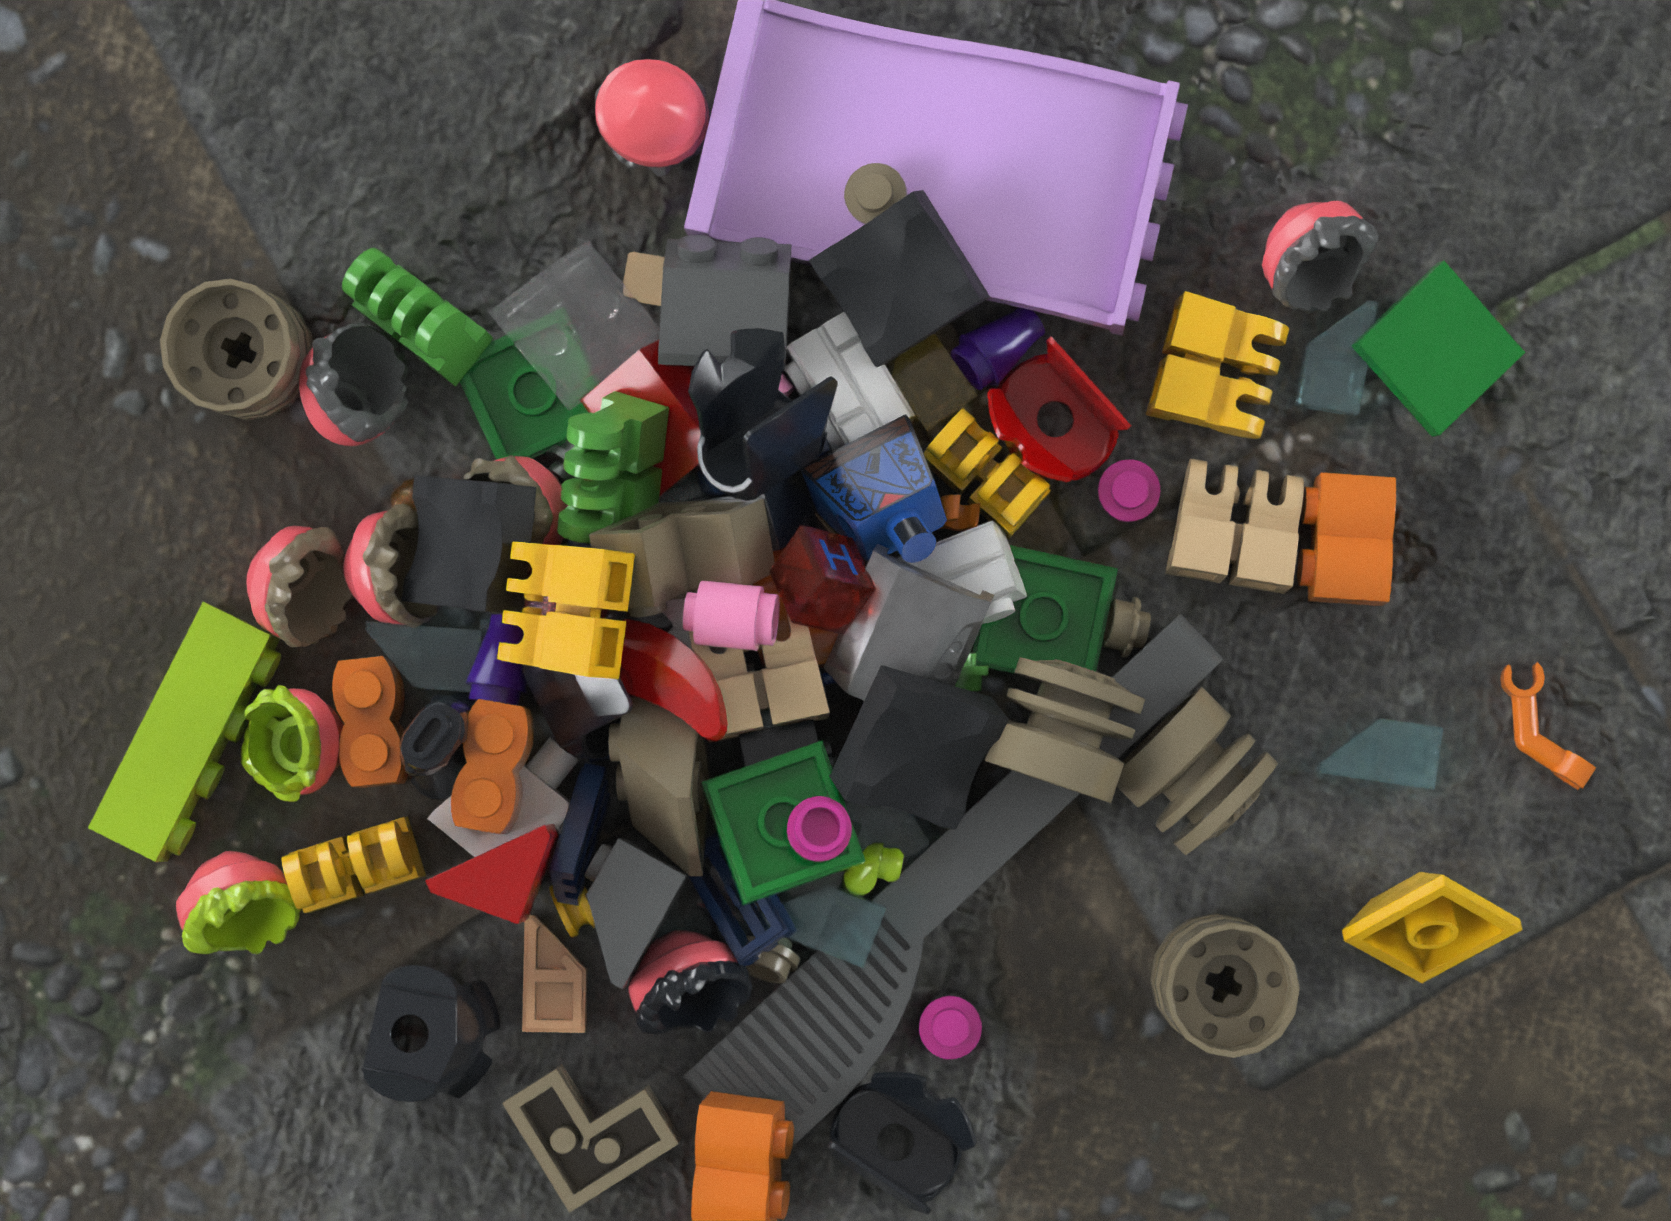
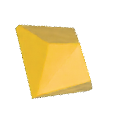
[1342,872,1522,983]

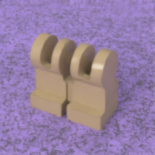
[1165,459,1304,594]
[689,602,830,743]

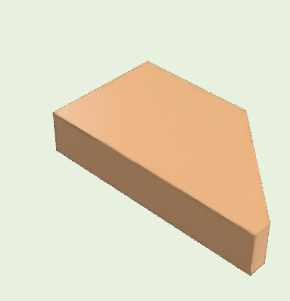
[522,915,588,1033]

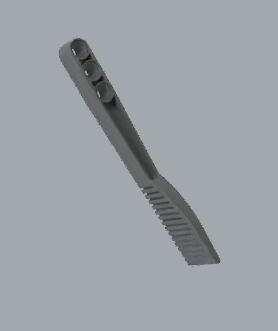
[682,613,1224,1147]

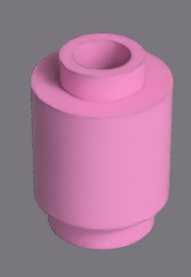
[683,581,780,651]

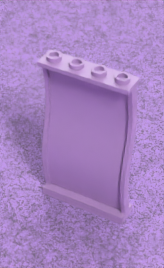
[684,0,1188,336]

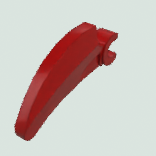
[619,619,728,742]

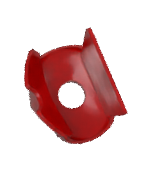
[987,337,1132,482]

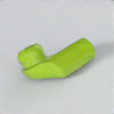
[842,842,904,897]

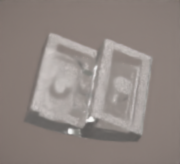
[488,241,660,411]

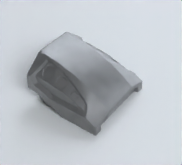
[824,544,994,701]

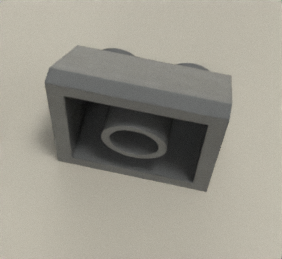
[658,235,792,370]
[584,838,689,989]

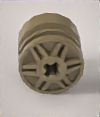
[160,278,313,420]
[985,657,1145,803]
[1117,686,1278,855]
[1150,913,1300,1058]

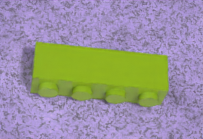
[88,602,281,862]

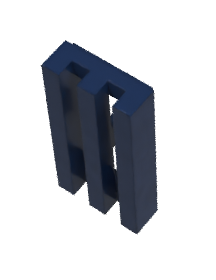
[549,763,611,906]
[687,831,798,966]

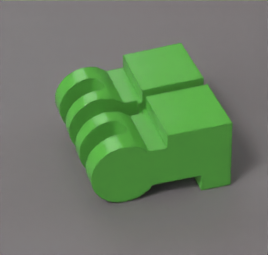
[342,248,494,387]
[557,391,669,544]

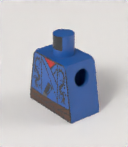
[801,414,947,563]

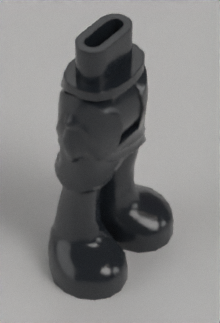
[400,693,475,801]

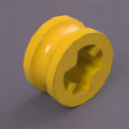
[549,885,595,938]

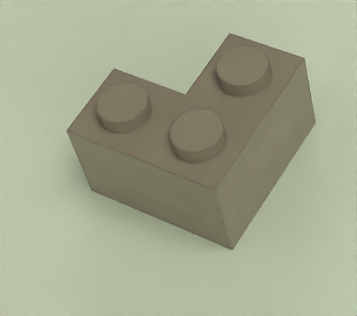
[589,498,776,617]
[502,1064,682,1213]

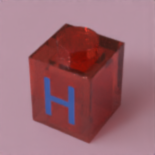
[769,525,876,635]

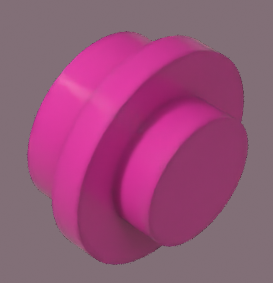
[1098,459,1161,522]
[787,796,852,862]
[919,996,982,1059]

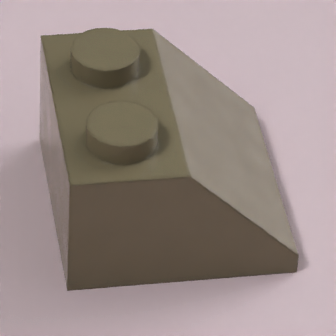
[608,697,712,876]

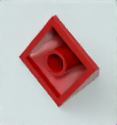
[581,340,701,498]
[425,823,559,924]

